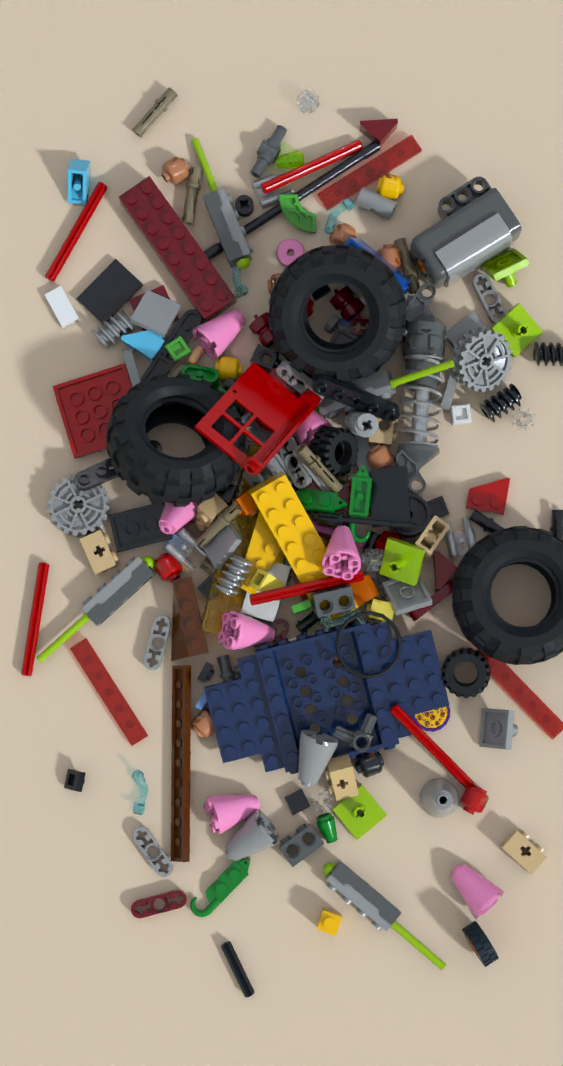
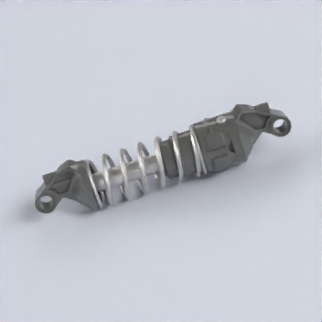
[395,283,447,495]

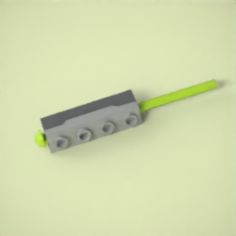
[191,138,253,269]
[314,360,455,419]
[36,556,155,663]
[323,861,446,970]

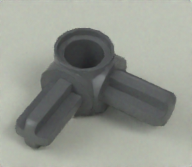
[333,713,377,752]

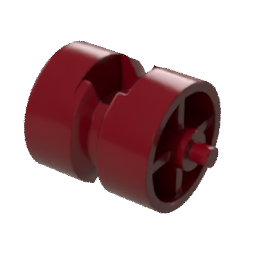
[329,286,365,322]
[249,312,274,348]

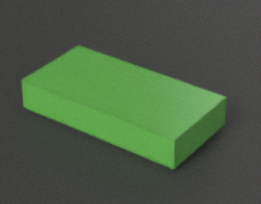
[291,600,312,615]

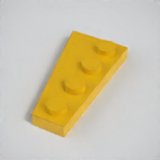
[239,512,281,594]

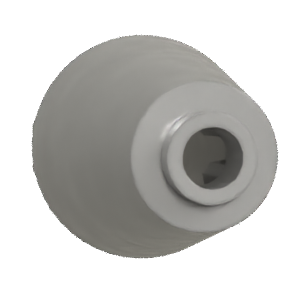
[298,730,338,787]
[420,779,459,818]
[225,810,280,861]

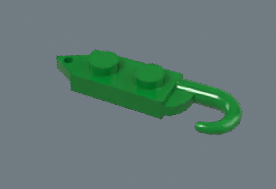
[348,465,373,543]
[295,489,347,513]
[190,858,251,917]

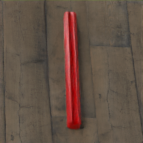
[261,140,363,194]
[45,182,107,282]
[21,562,49,676]
[249,570,364,606]
[390,704,474,788]

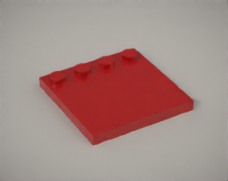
[53,363,147,459]

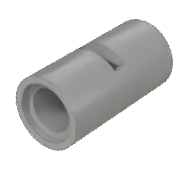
[355,187,397,220]

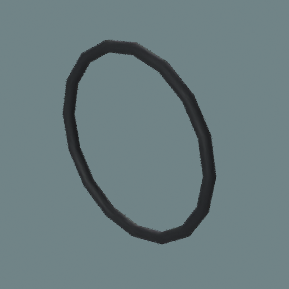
[335,611,402,679]

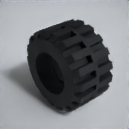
[309,426,359,477]
[441,647,490,698]

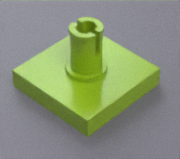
[481,248,530,287]
[490,303,543,357]
[379,537,425,586]
[332,785,387,840]

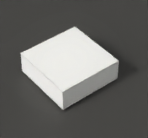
[450,404,472,425]

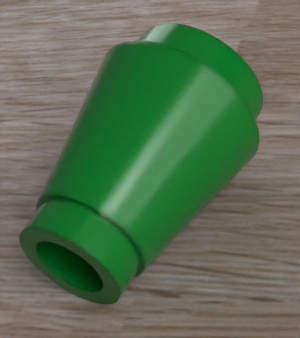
[316,813,338,843]

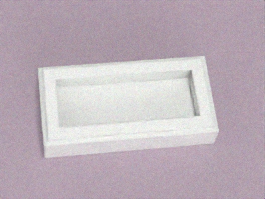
[44,286,79,328]

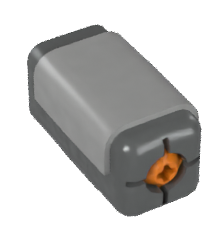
[409,176,522,289]

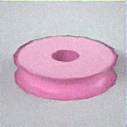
[276,239,305,267]

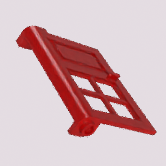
[194,362,322,475]

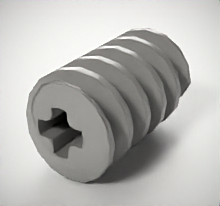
[92,309,134,348]
[344,411,378,437]
[214,554,253,597]

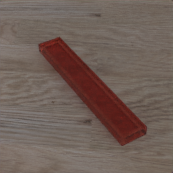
[317,135,422,211]
[70,638,149,746]
[477,649,563,740]

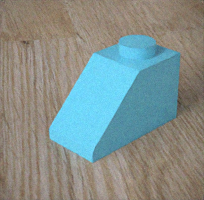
[68,159,90,205]
[120,330,165,362]

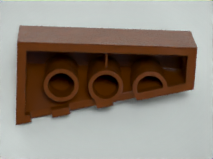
[171,576,209,661]

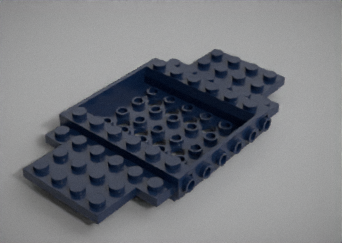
[204,619,449,774]

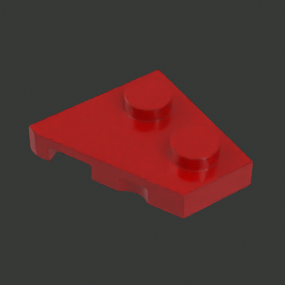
[466,478,510,515]

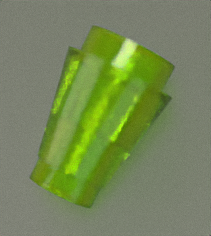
[276,150,304,169]

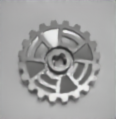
[451,327,513,392]
[47,474,111,537]

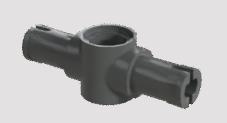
[250,125,287,178]

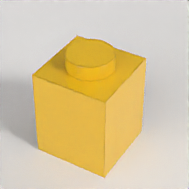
[316,908,342,936]

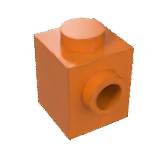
[232,487,259,517]
[350,574,380,606]

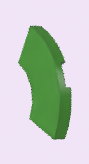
[278,194,316,233]

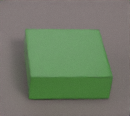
[165,336,191,363]

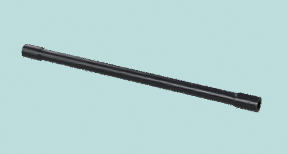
[203,141,380,260]

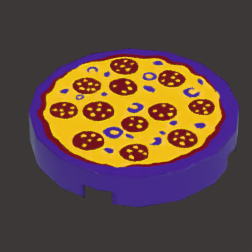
[412,706,450,732]

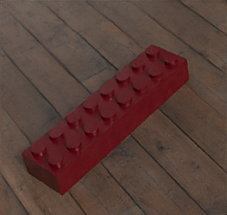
[119,176,236,322]

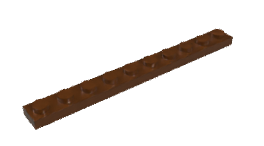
[171,665,191,862]

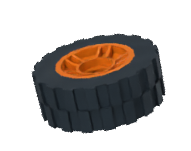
[462,921,499,967]

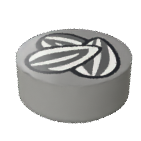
[324,315,342,334]

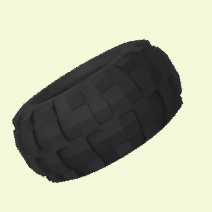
[268,244,407,383]
[106,373,246,507]
[451,526,563,665]

